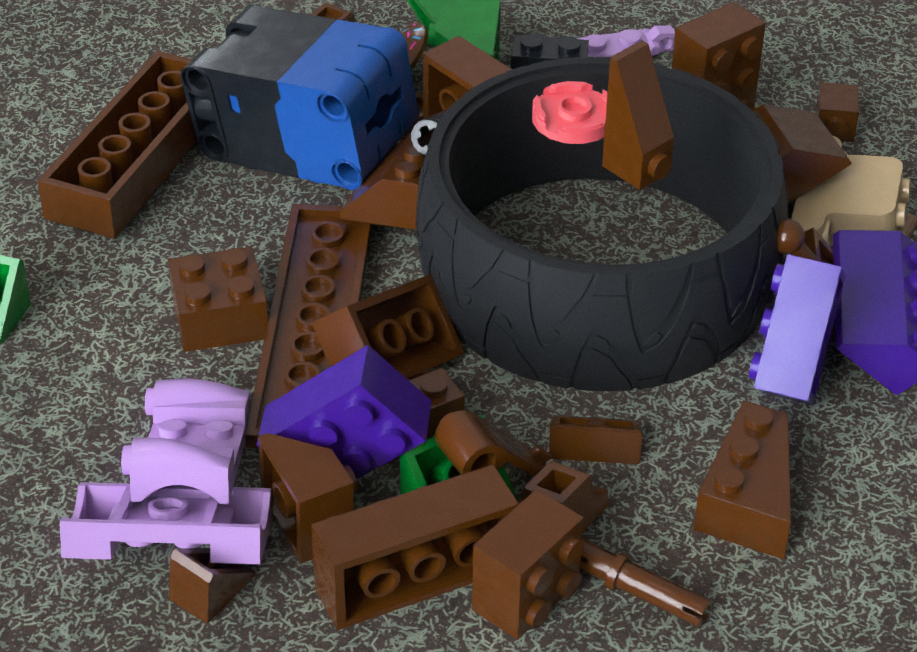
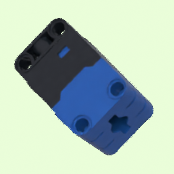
[180,4,419,190]

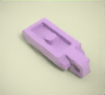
[577,25,675,57]

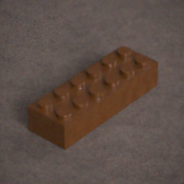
[37,51,197,239]

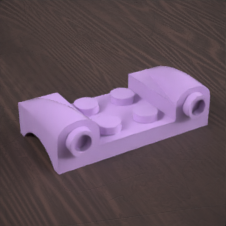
[121,378,250,504]
[60,482,272,564]

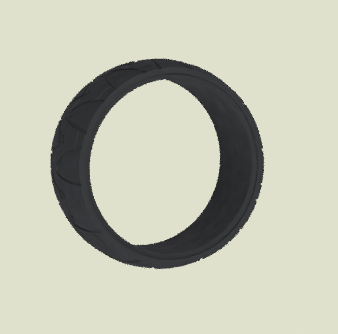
[415,57,789,391]

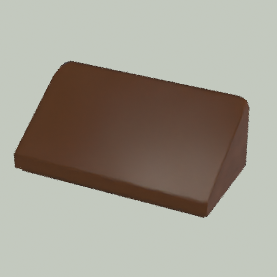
[549,415,642,464]

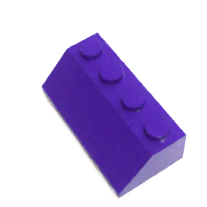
[833,230,917,395]

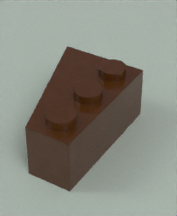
[693,400,791,559]

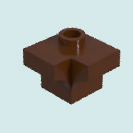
[517,461,610,532]

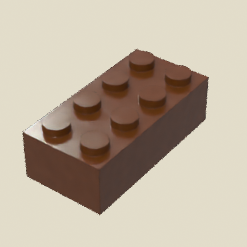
[311,465,519,630]

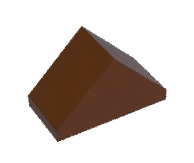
[169,548,256,624]

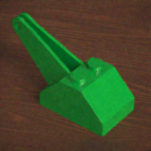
[406,0,501,61]

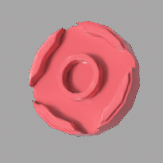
[532,81,607,144]

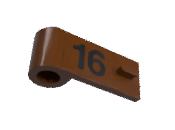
[434,410,552,477]

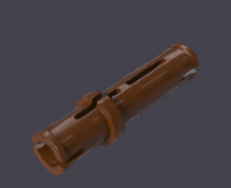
[580,537,713,629]

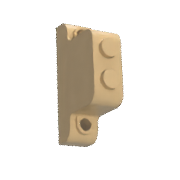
[789,136,911,255]

